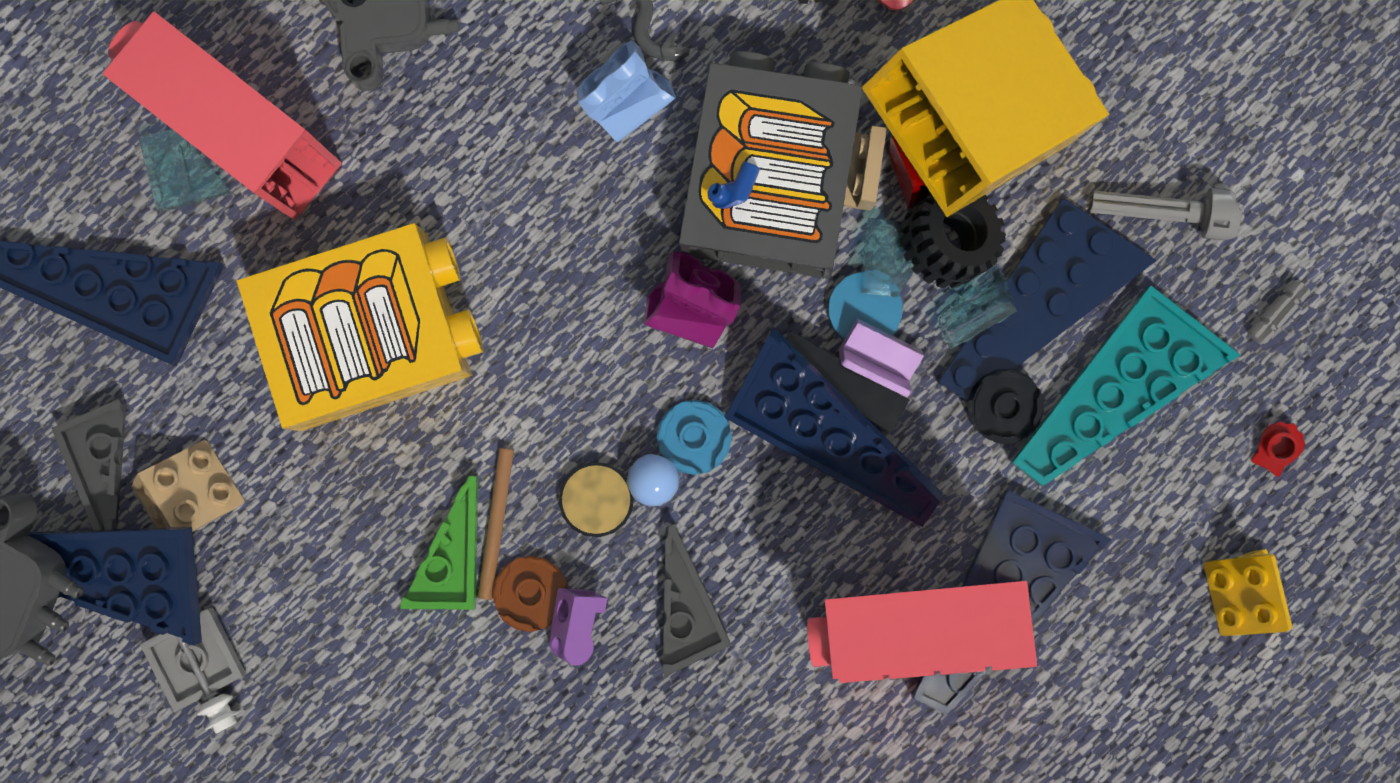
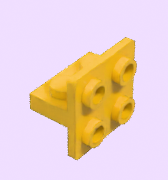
[1204,549,1292,636]

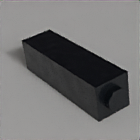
[786,331,910,434]

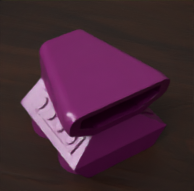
[643,251,741,348]

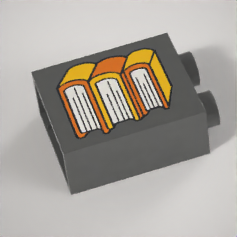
[679,51,863,280]

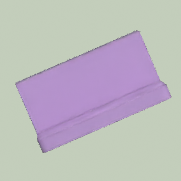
[838,318,924,397]

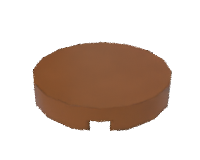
[492,555,568,632]

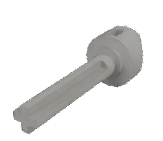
[1090,188,1242,240]

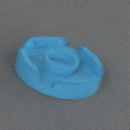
[828,272,903,340]
[657,400,732,475]

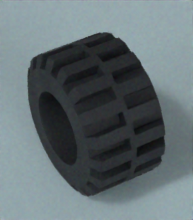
[899,193,1006,288]

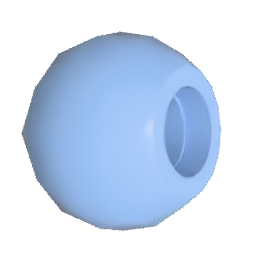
[627,454,680,507]

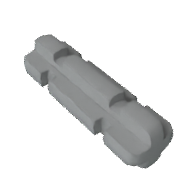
[1248,280,1310,345]

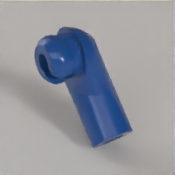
[707,162,760,209]

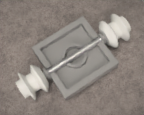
[140,607,247,734]

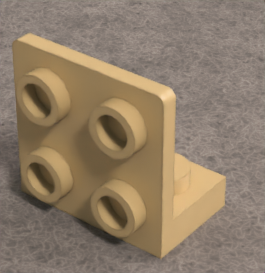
[843,126,887,211]
[131,440,244,532]

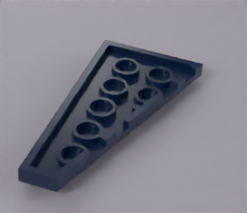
[725,327,943,527]
[911,490,1111,715]
[29,527,202,646]

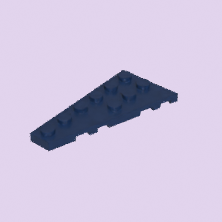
[937,198,1157,403]
[0,241,225,366]

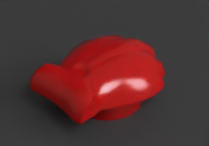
[1251,422,1305,477]

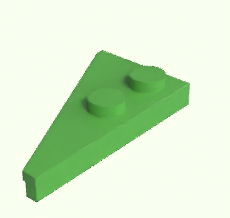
[400,476,479,610]

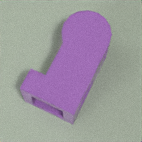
[550,588,608,666]

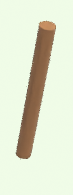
[477,448,514,600]

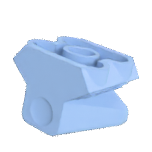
[576,39,676,142]

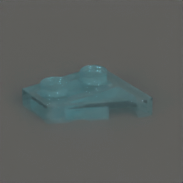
[139,129,231,212]
[861,218,914,297]
[937,263,1017,349]

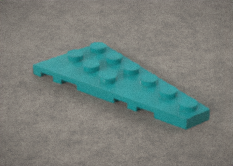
[1010,285,1240,486]

